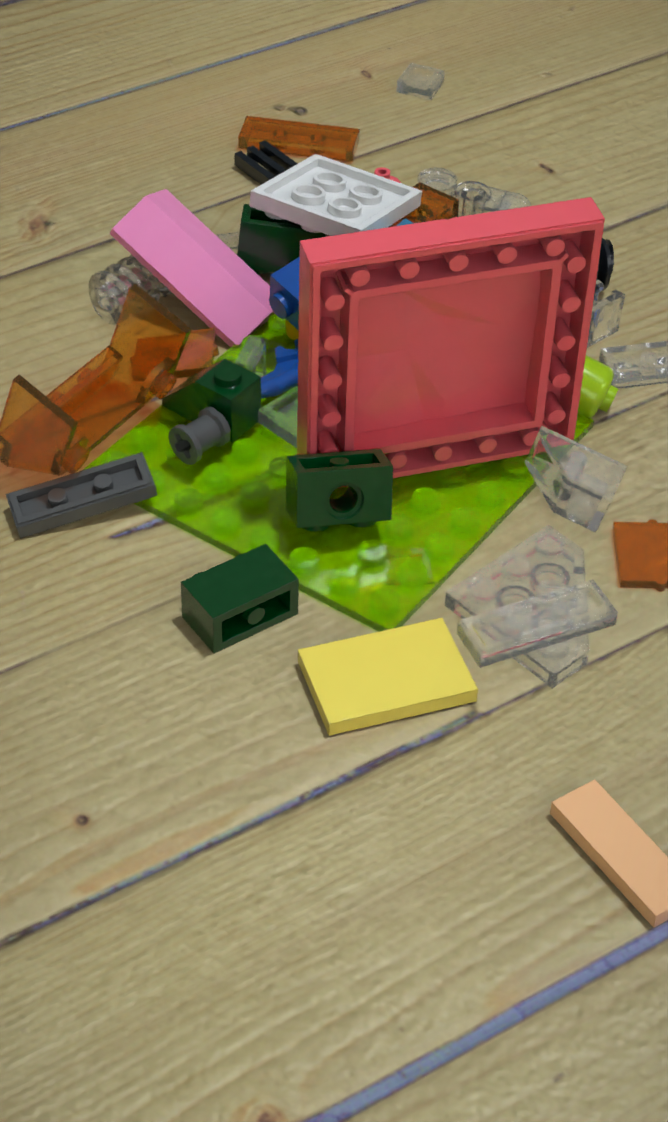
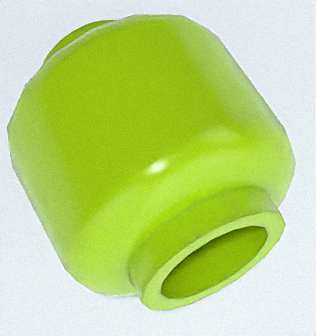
[577,355,618,420]

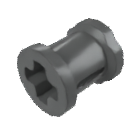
[168,407,231,465]

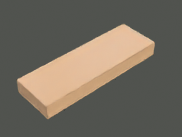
[550,779,668,928]

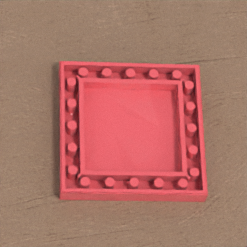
[297,197,605,488]

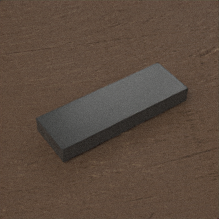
[6,452,158,539]

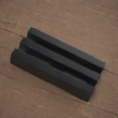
[234,140,298,185]

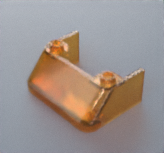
[0,283,192,476]

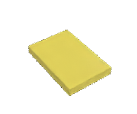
[298,618,478,736]

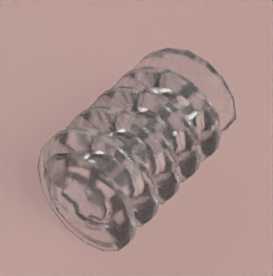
[89,254,172,325]

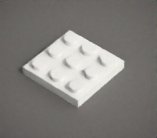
[249,154,422,236]

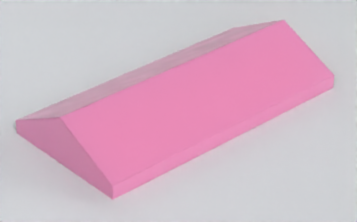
[109,189,277,351]

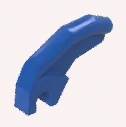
[261,339,299,399]

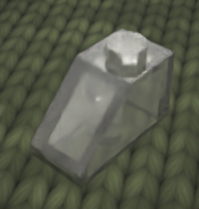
[525,426,628,533]

